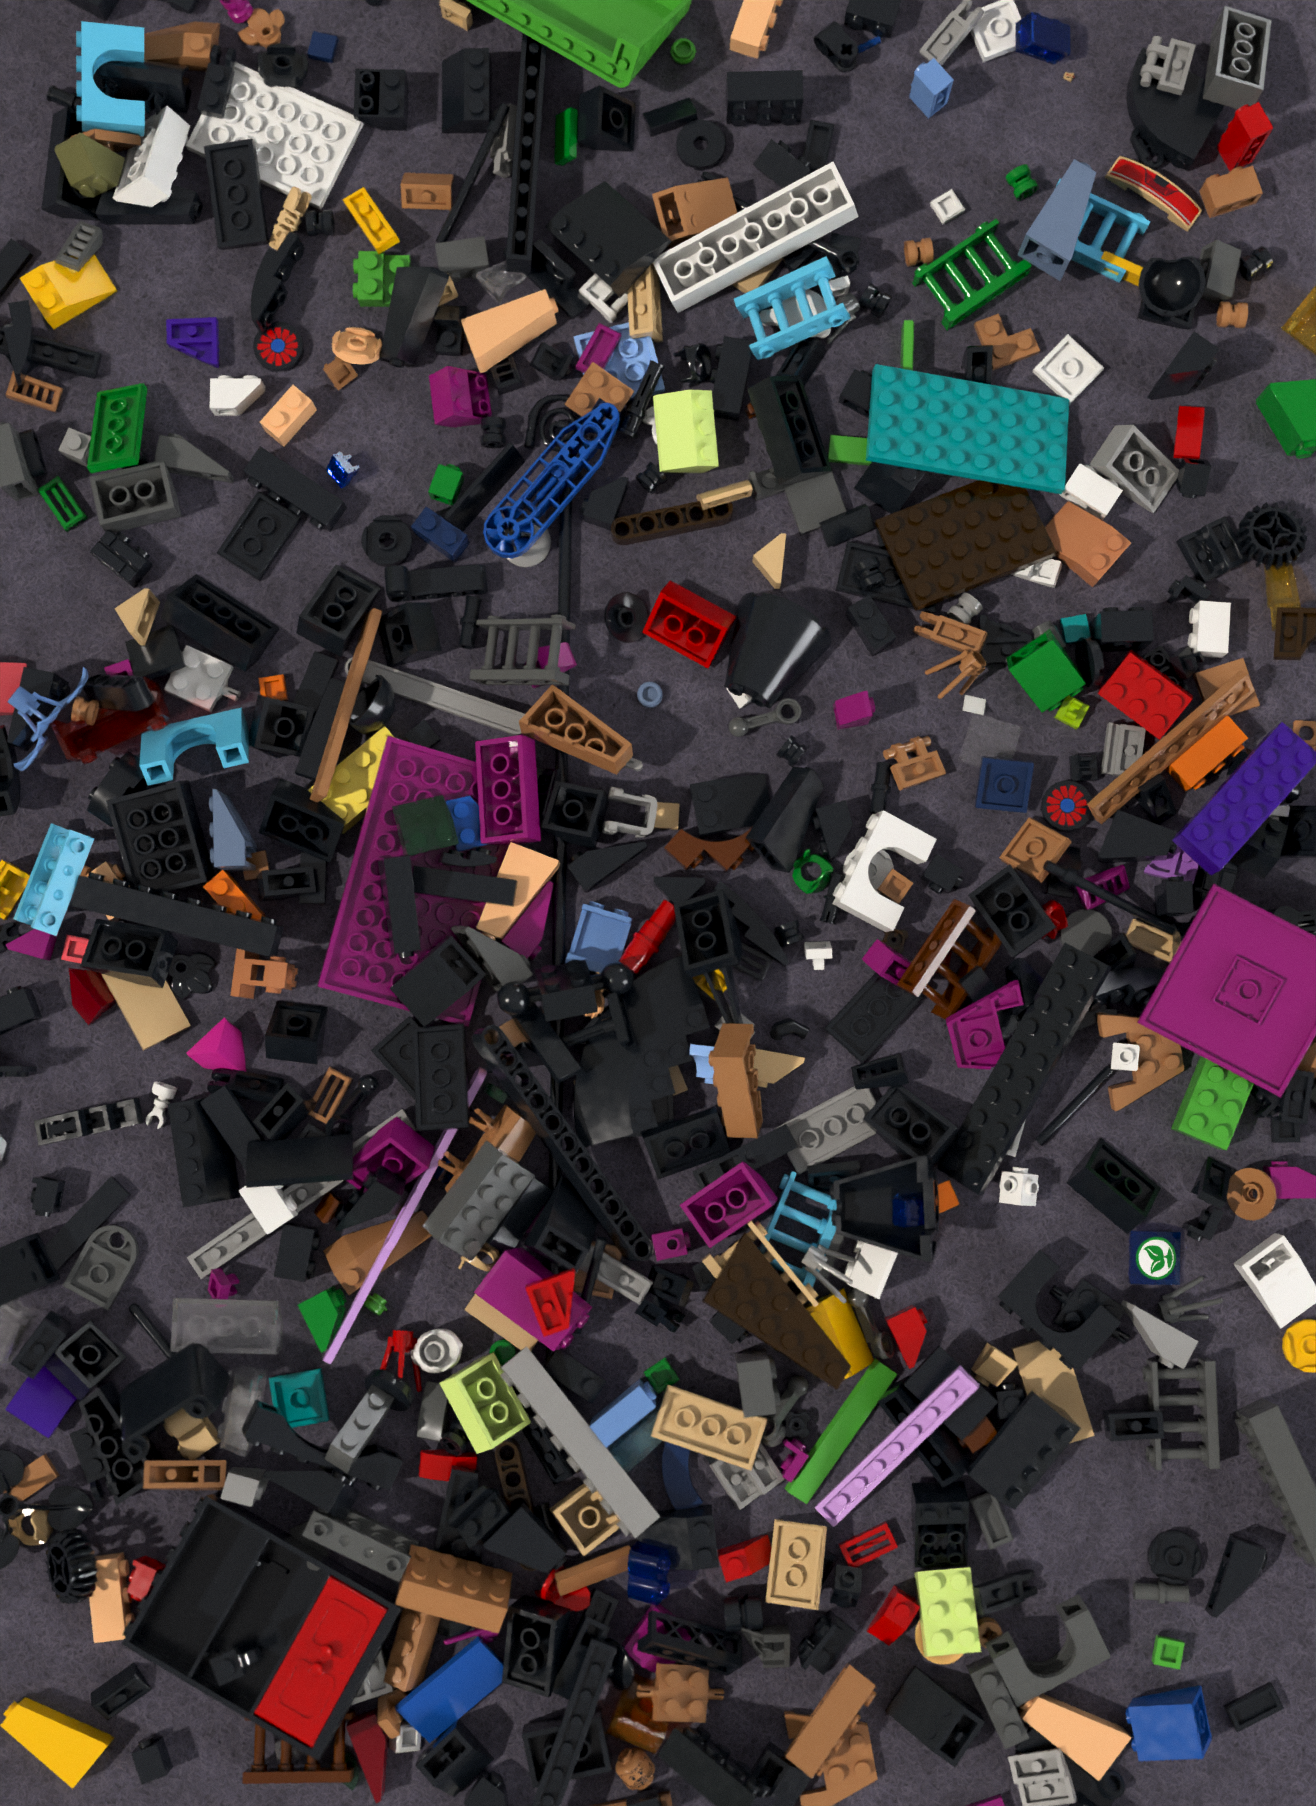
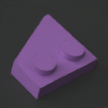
[1144,831,1199,886]

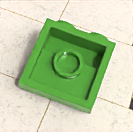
[353,251,411,307]

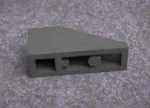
[154,433,234,483]

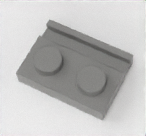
[1100,722,1146,776]

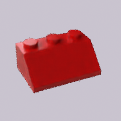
[642,580,737,669]

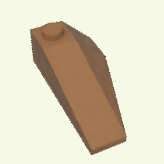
[323,1210,432,1295]

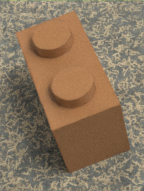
[1200,166,1263,218]

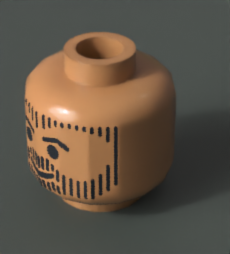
[616,1747,655,1790]

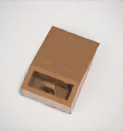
[652,177,738,249]

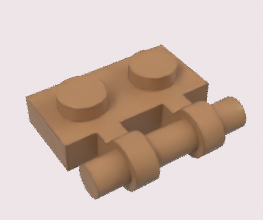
[883,736,946,791]

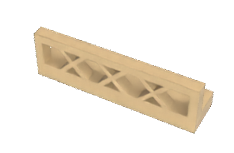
[627,263,663,343]

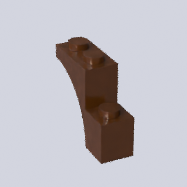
[664,828,754,872]

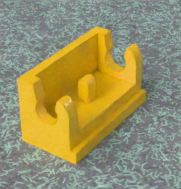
[0,860,30,920]

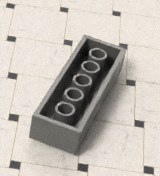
[1235,1398,1316,1567]

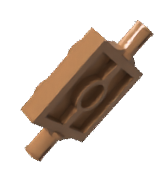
[637,1663,724,1723]

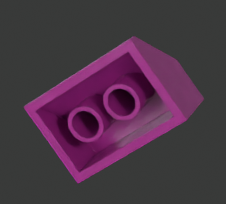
[680,1161,778,1248]

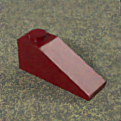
[346,1707,389,1803]

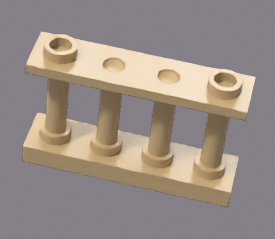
[702,1221,819,1307]

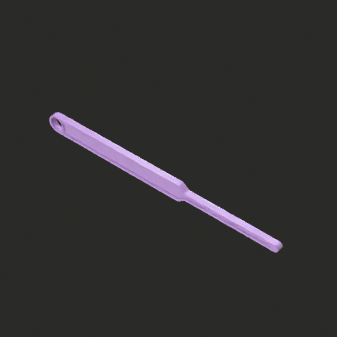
[323,1067,487,1364]

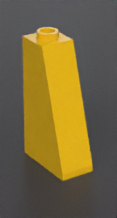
[0,1697,114,1789]

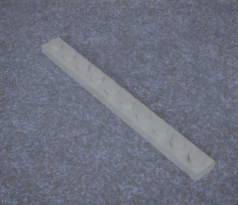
[187,1109,416,1279]

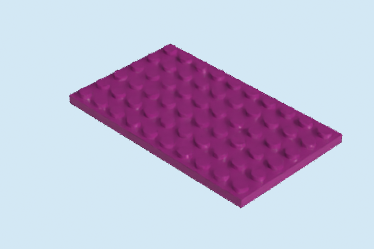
[317,736,518,1027]

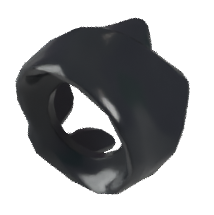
[673,343,711,387]

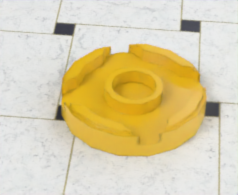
[1282,1319,1316,1373]

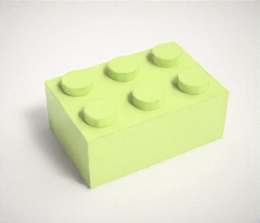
[440,1352,531,1454]
[914,1567,981,1657]

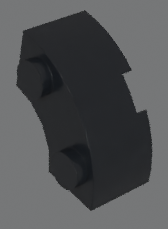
[87,751,147,827]

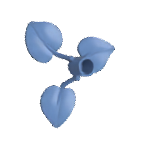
[7,667,89,771]

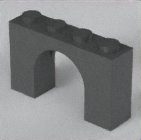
[984,1594,1111,1707]

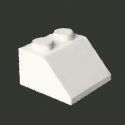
[844,1240,898,1299]

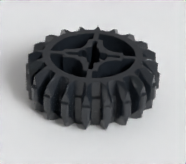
[1236,502,1308,571]
[45,1529,98,1604]

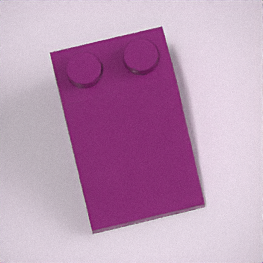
[347,1116,435,1189]

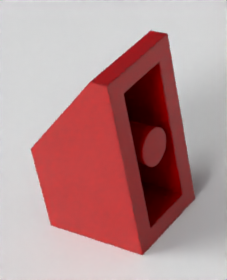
[885,1305,928,1369]
[718,1534,771,1583]
[867,1585,920,1646]

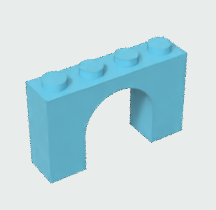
[76,21,145,137]
[140,708,249,786]

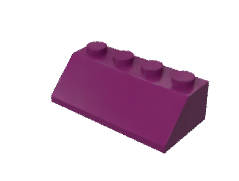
[475,735,541,844]

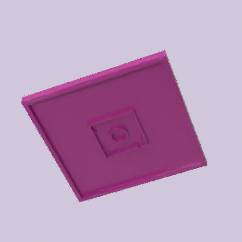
[1137,884,1316,1097]

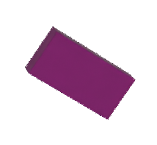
[576,323,621,373]

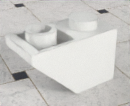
[210,375,265,416]

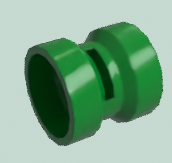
[1006,164,1039,201]

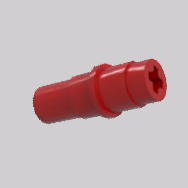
[618,900,676,975]

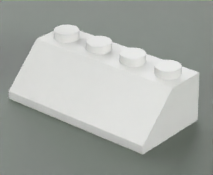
[113,106,190,207]

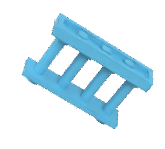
[1056,179,1150,283]
[734,256,851,360]
[13,824,94,936]
[757,1170,837,1287]

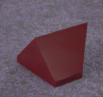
[69,968,117,1025]

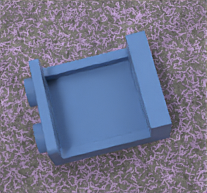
[565,901,633,974]

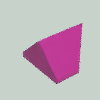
[187,1017,246,1071]

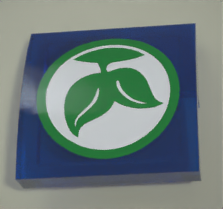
[1128,1230,1181,1285]

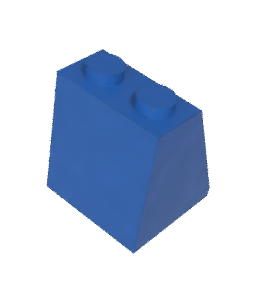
[1126,1685,1212,1761]

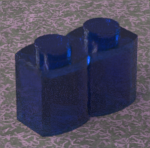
[627,1542,670,1606]

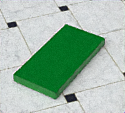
[87,383,147,473]

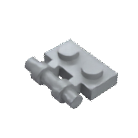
[1140,36,1196,95]

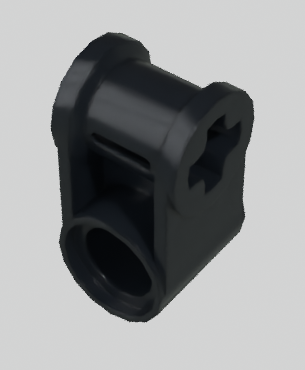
[813,21,858,73]

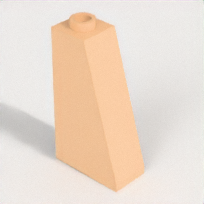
[461,289,558,373]
[476,842,560,941]
[1018,1694,1131,1781]

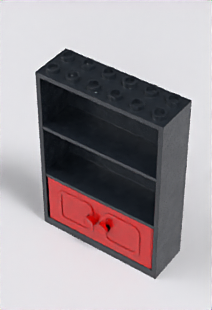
[122,1492,404,1760]

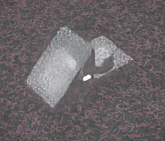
[476,261,526,304]

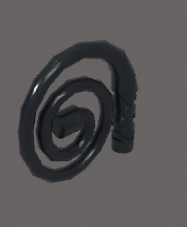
[524,394,583,452]

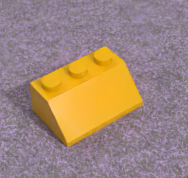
[803,1288,874,1386]

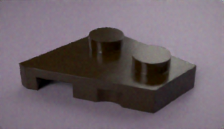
[1274,607,1316,660]

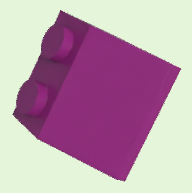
[623,1600,691,1673]

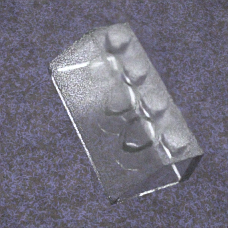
[171,1298,283,1355]

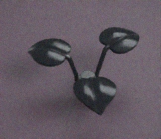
[0,1450,94,1570]

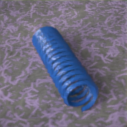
[858,36,881,53]

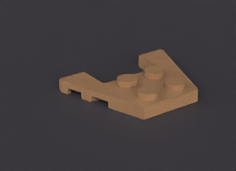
[1096,1012,1184,1111]
[784,1711,878,1806]

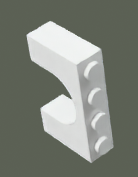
[832,810,937,932]

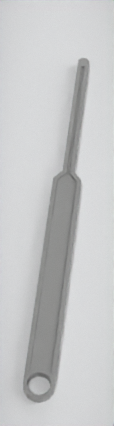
[345,657,643,771]

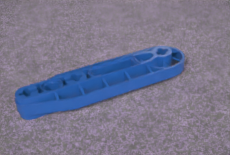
[483,403,620,559]

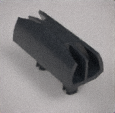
[93,60,192,115]

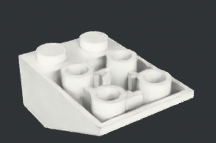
[1233,1233,1316,1328]

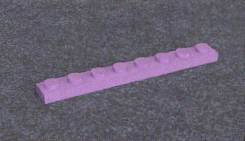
[815,1365,979,1527]

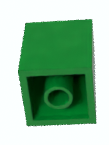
[1256,379,1316,459]
[1006,629,1086,713]

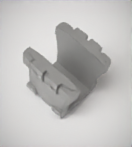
[601,787,657,838]

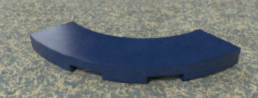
[662,1441,703,1510]

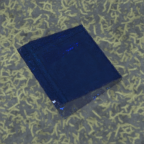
[893,1198,925,1227]

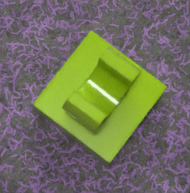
[1054,695,1090,730]

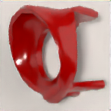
[1042,900,1068,939]

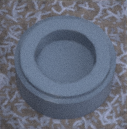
[637,682,663,708]

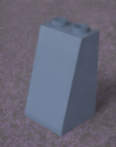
[1017,159,1096,281]

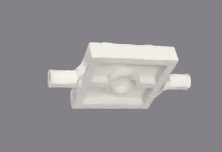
[164,645,241,712]

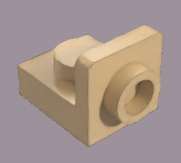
[440,0,473,31]

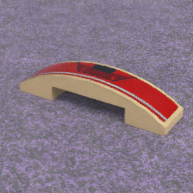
[1105,156,1202,232]

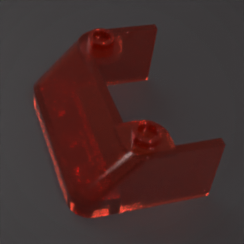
[50,677,171,764]

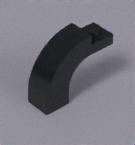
[0,725,20,817]

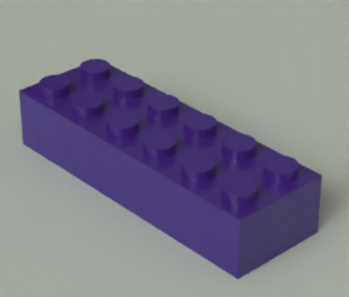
[1172,722,1316,876]

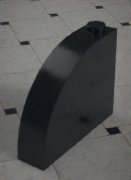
[1126,47,1225,171]

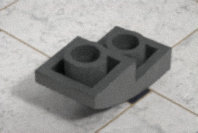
[417,1381,450,1442]

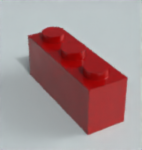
[1216,102,1273,171]

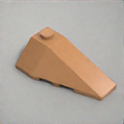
[144,22,220,71]

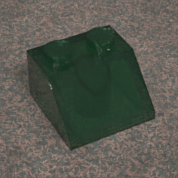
[392,795,459,856]

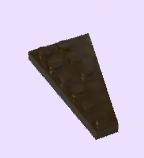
[702,1233,851,1389]

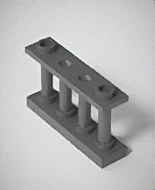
[469,615,576,685]
[1142,1358,1220,1470]
[302,1508,420,1582]

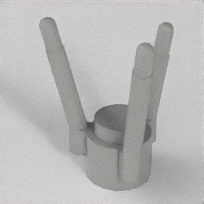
[801,1244,856,1303]

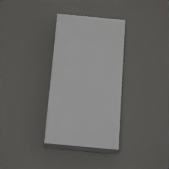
[774,1086,877,1175]

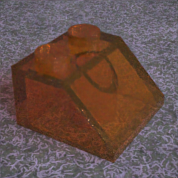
[606,1674,669,1754]

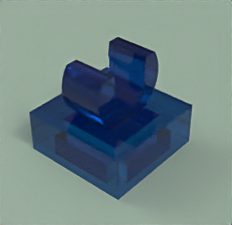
[326,452,360,488]

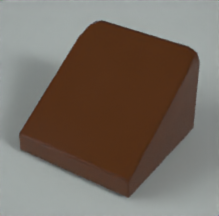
[314,1191,343,1224]

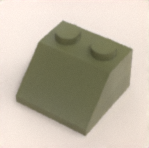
[54,133,125,198]

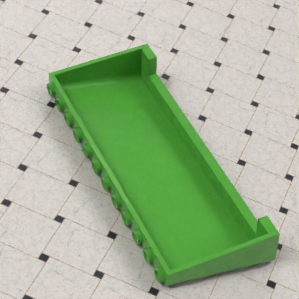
[466,0,692,88]

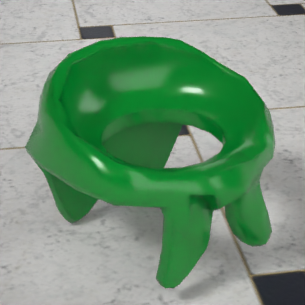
[792,849,834,894]

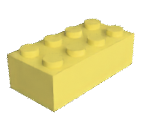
[308,726,395,834]

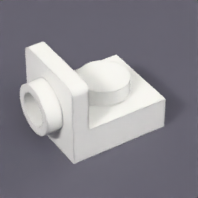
[1111,1043,1140,1071]

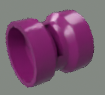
[220,0,253,23]

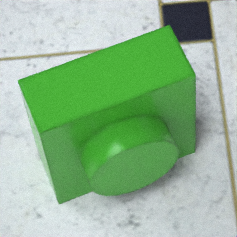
[1151,1635,1185,1670]

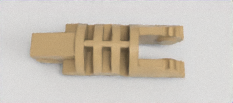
[269,186,312,251]

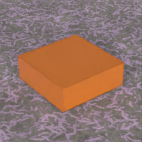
[258,674,288,701]

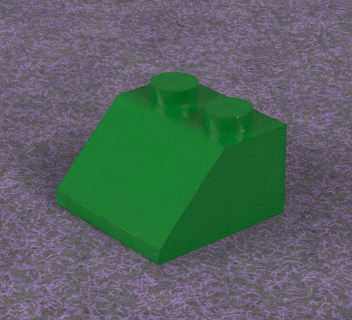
[298,1286,347,1353]

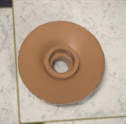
[1227,1168,1276,1220]

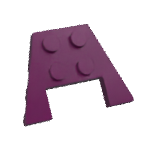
[946,980,1023,1070]

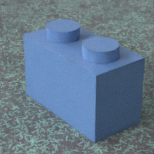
[909,58,954,119]

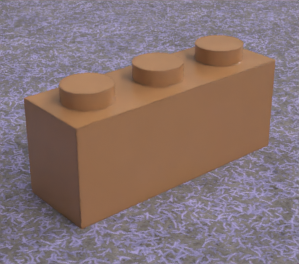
[383,1607,441,1692]

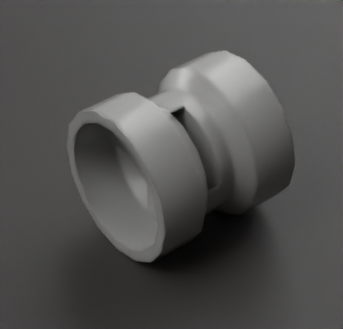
[947,592,983,625]

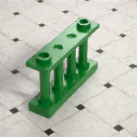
[912,218,1032,331]

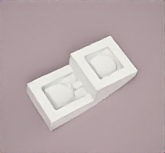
[1011,559,1063,588]

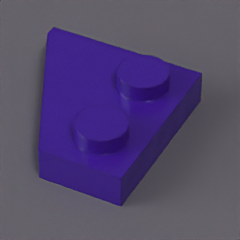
[166,317,219,368]

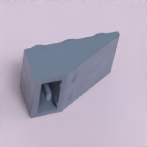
[209,789,257,872]

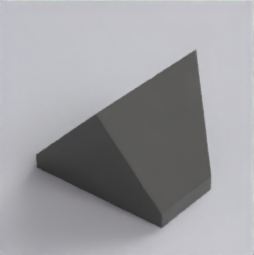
[740,1625,790,1668]

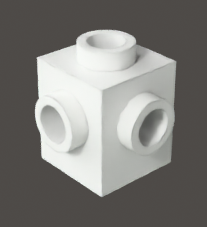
[999,1167,1039,1206]

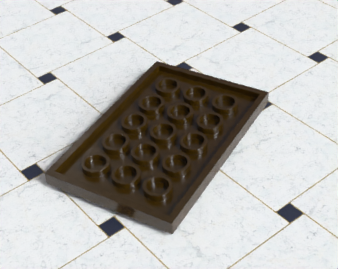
[875,480,1057,611]

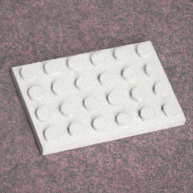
[186,62,364,210]

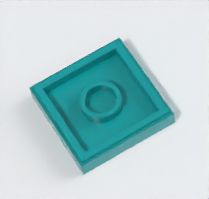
[269,1368,330,1428]

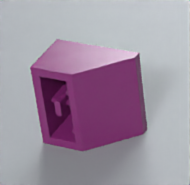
[429,366,492,428]

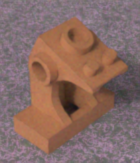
[230,949,298,999]

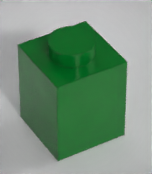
[428,464,465,506]

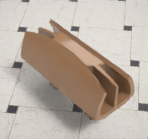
[438,1104,536,1192]

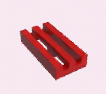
[839,1521,898,1567]

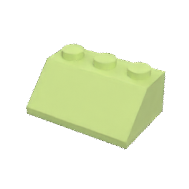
[653,389,719,473]

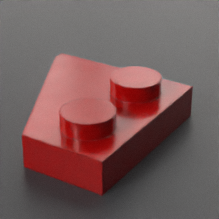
[525,1268,576,1337]

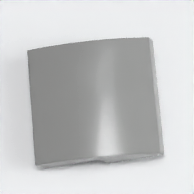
[709,1442,785,1510]
[1008,1748,1077,1806]

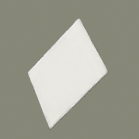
[963,695,986,715]

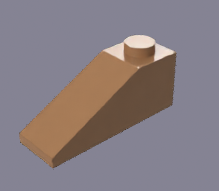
[143,1460,226,1490]

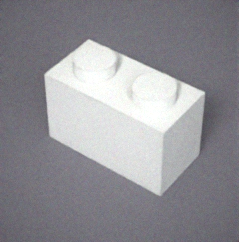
[1059,464,1123,521]
[1188,601,1231,658]
[239,1185,298,1235]

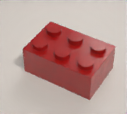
[1098,650,1193,740]

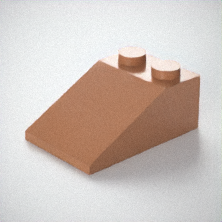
[1045,501,1131,587]

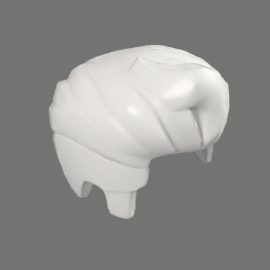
[411,1329,463,1373]

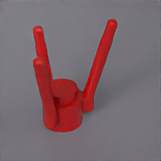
[380,1330,422,1392]

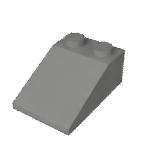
[1089,425,1179,513]

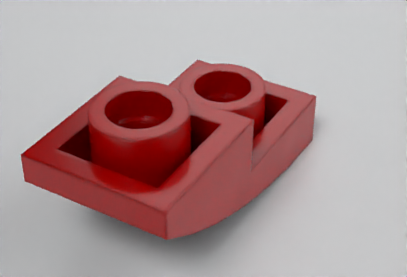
[1173,406,1205,459]
[419,1449,477,1481]

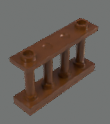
[897,899,1002,1020]
[242,1710,355,1784]

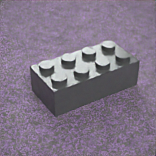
[1203,6,1272,110]
[423,1140,535,1261]

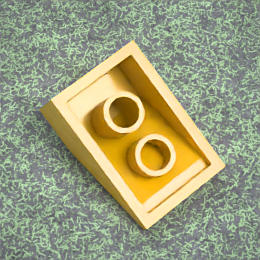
[20,254,117,329]

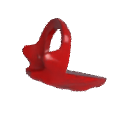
[535,1564,590,1611]

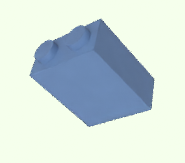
[589,1379,657,1447]

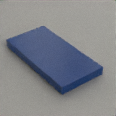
[395,1636,504,1743]

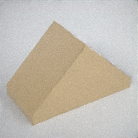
[752,533,786,589]
[115,588,160,646]

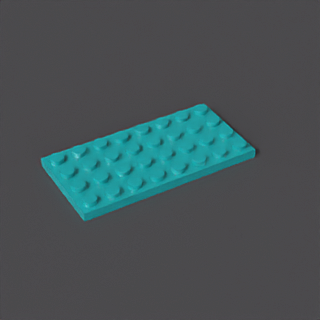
[866,364,1069,494]

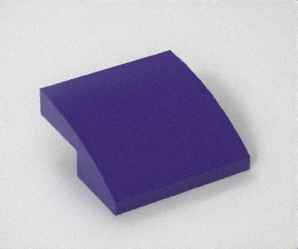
[5,1365,78,1438]

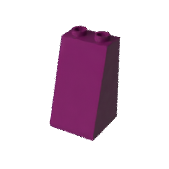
[474,1247,592,1351]

